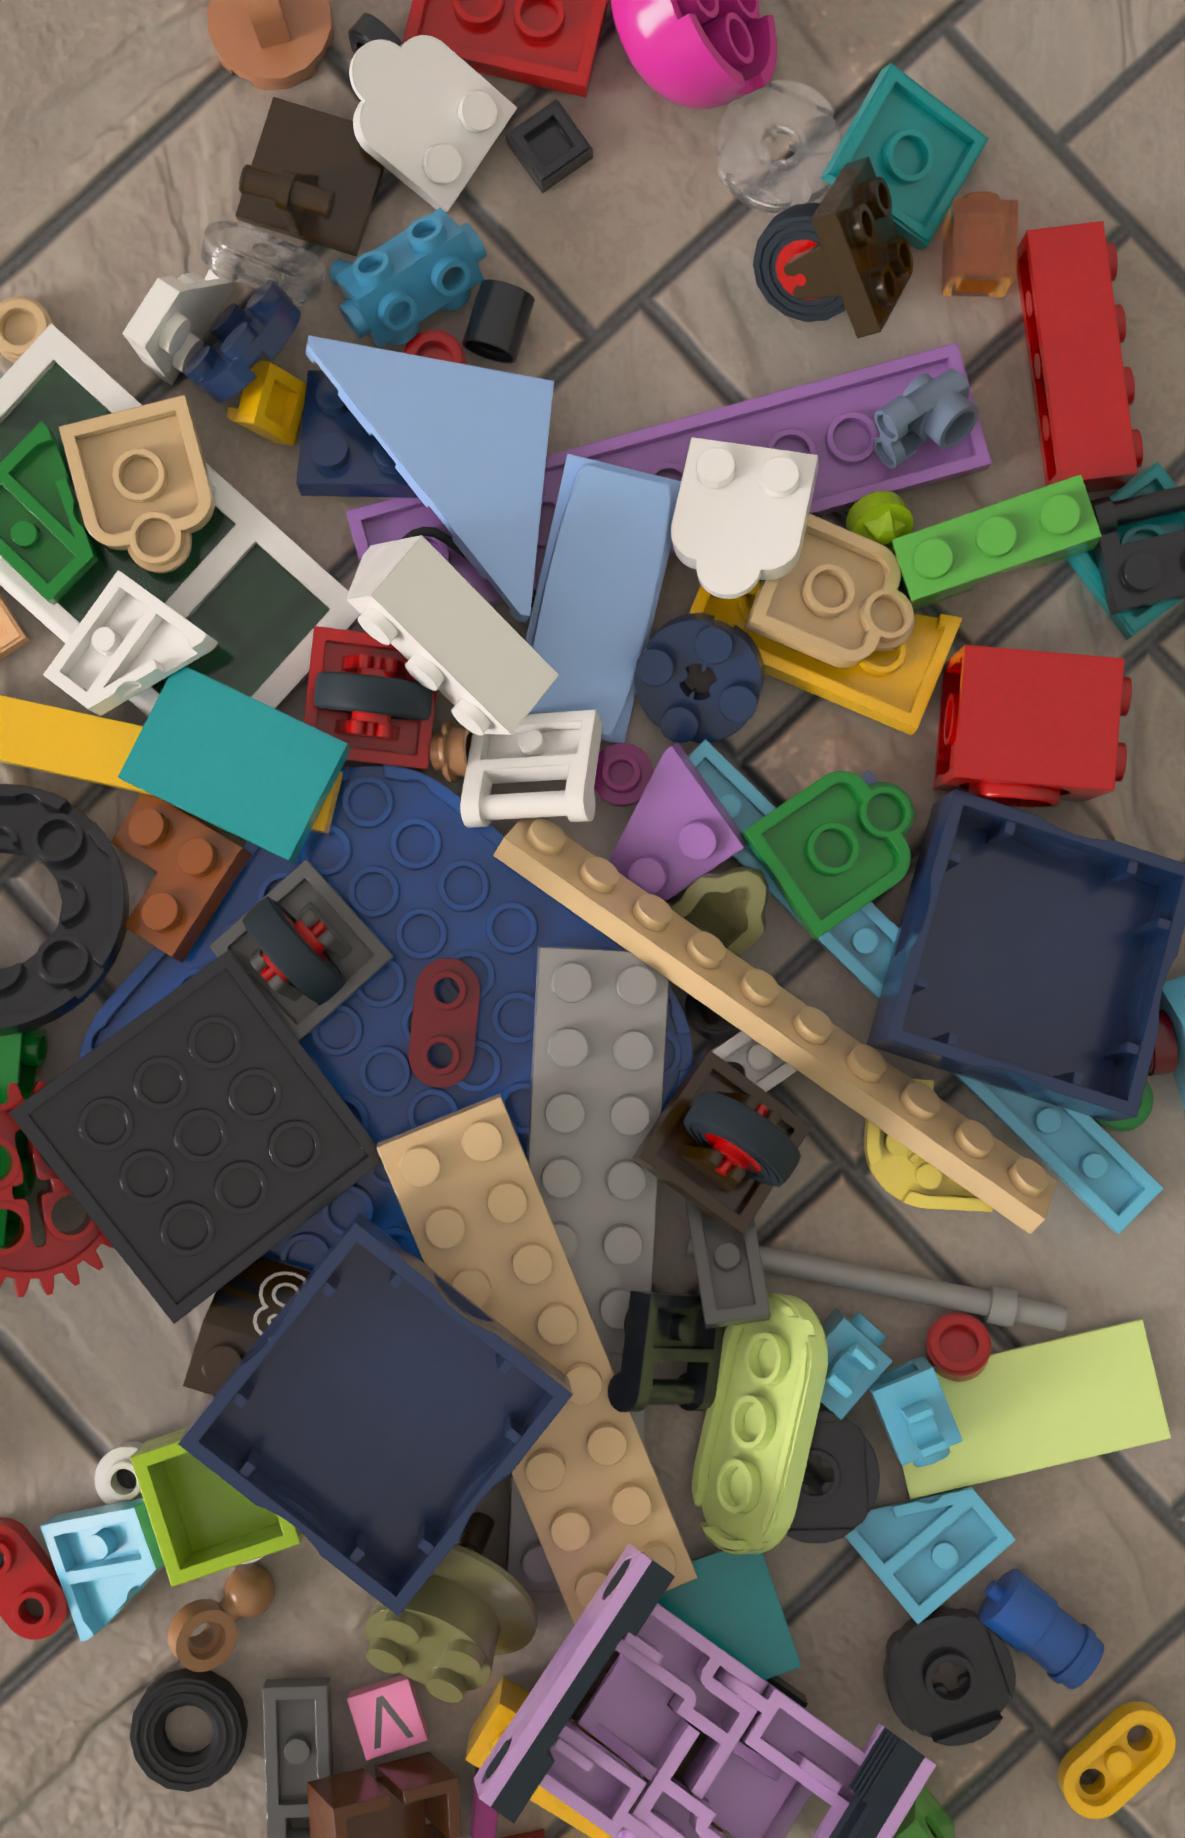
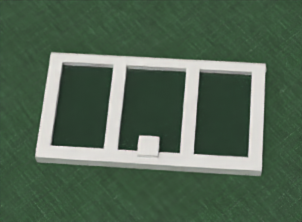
[0,323,361,717]

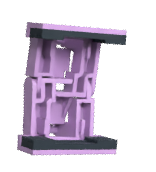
[473,1543,936,1838]

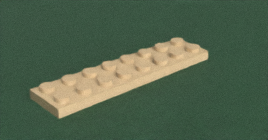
[376,1093,697,1625]

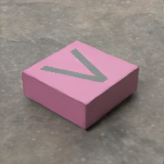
[347,1674,429,1761]

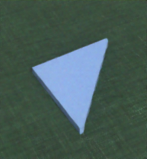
[305,335,554,623]

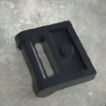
[1090,485,1185,616]
[608,1290,724,1412]

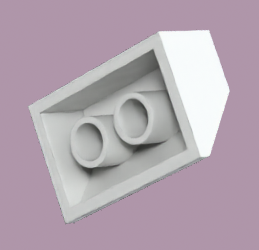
[346,535,559,736]

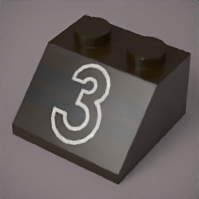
[183,1255,312,1395]

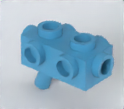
[329,207,487,348]

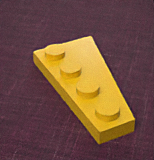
[689,582,963,736]

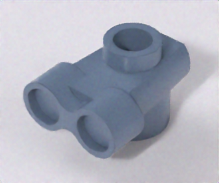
[873,369,979,469]

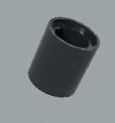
[462,279,535,364]

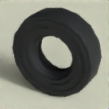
[130,1668,248,1792]

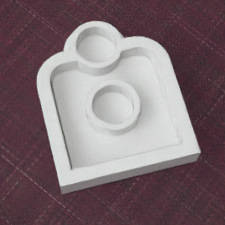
[349,35,517,212]
[671,437,819,599]

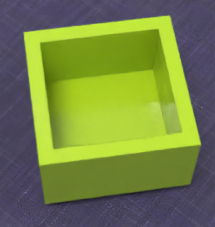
[130,1427,304,1587]

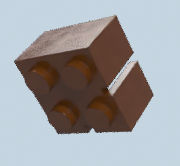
[307,1752,462,1838]

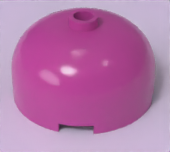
[611,0,777,109]

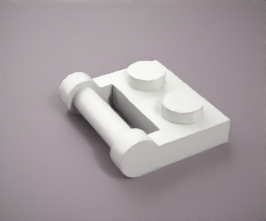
[460,709,603,828]

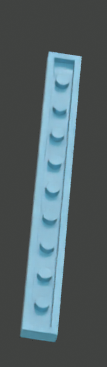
[688,739,1164,1234]

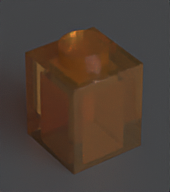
[941,191,1018,297]

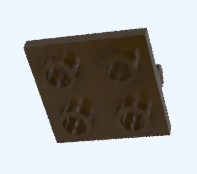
[235,97,385,257]

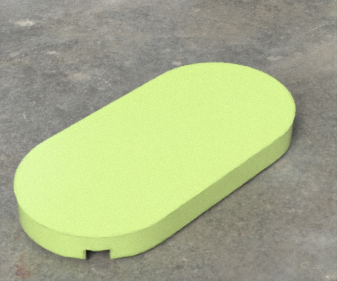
[692,1292,828,1554]

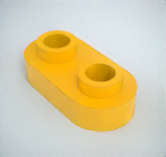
[1057,1701,1176,1819]

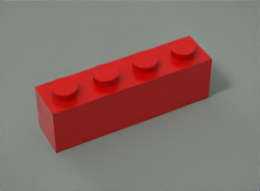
[1014,221,1143,493]

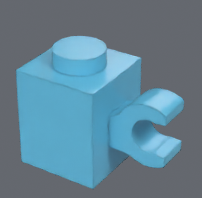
[821,1308,893,1420]
[868,1356,963,1467]

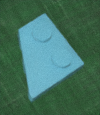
[40,1498,165,1641]

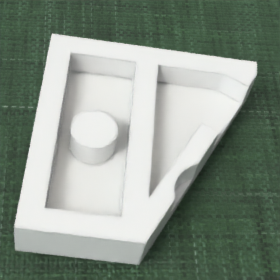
[122,269,236,385]
[43,570,218,716]

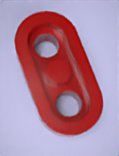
[0,1517,70,1640]

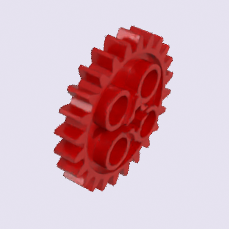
[0,1081,114,1297]

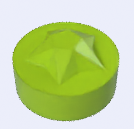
[846,491,913,553]

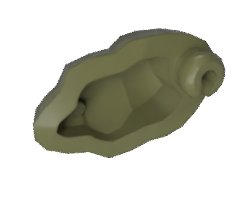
[670,866,769,957]

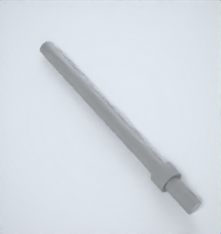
[686,1234,1067,1331]

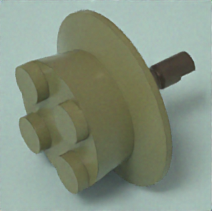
[365,1512,538,1703]

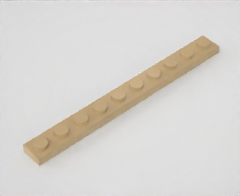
[493,817,1058,1235]

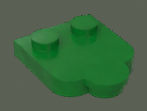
[740,771,915,940]

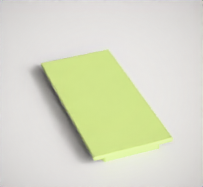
[902,1319,1171,1499]

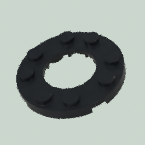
[0,784,129,1036]

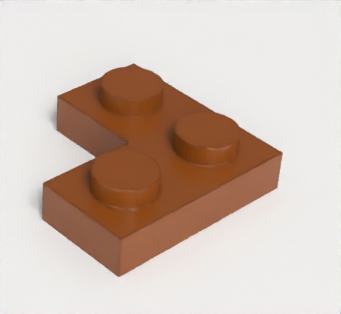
[110,793,252,963]

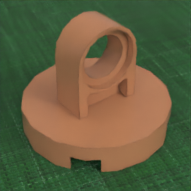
[207,0,334,90]

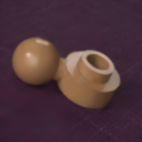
[167,1564,275,1672]

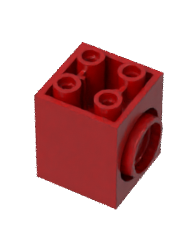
[933,645,1132,807]

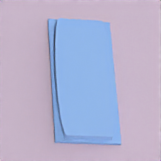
[525,454,681,743]

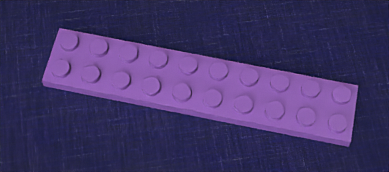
[346,342,992,607]

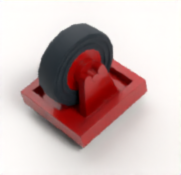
[303,626,437,770]

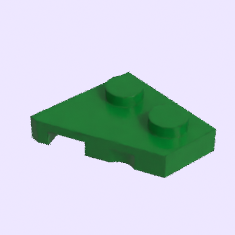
[0,421,99,605]

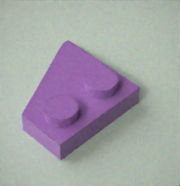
[609,742,747,902]

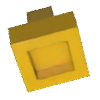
[227,361,306,446]

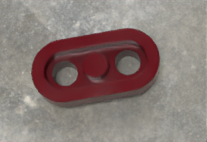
[408,958,481,1088]

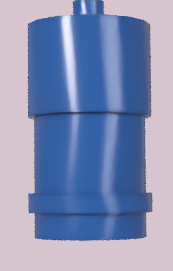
[979,1569,1104,1689]

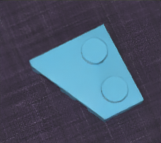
[845,1486,1016,1624]

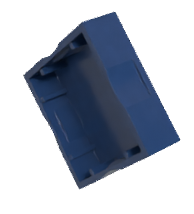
[867,789,1185,1122]
[178,1212,573,1616]

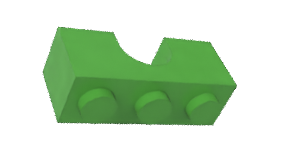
[892,474,1102,611]

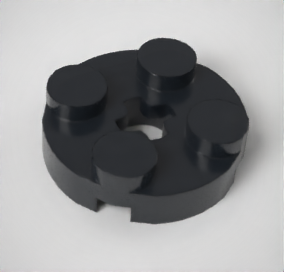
[786,1409,880,1544]
[883,1608,1016,1746]

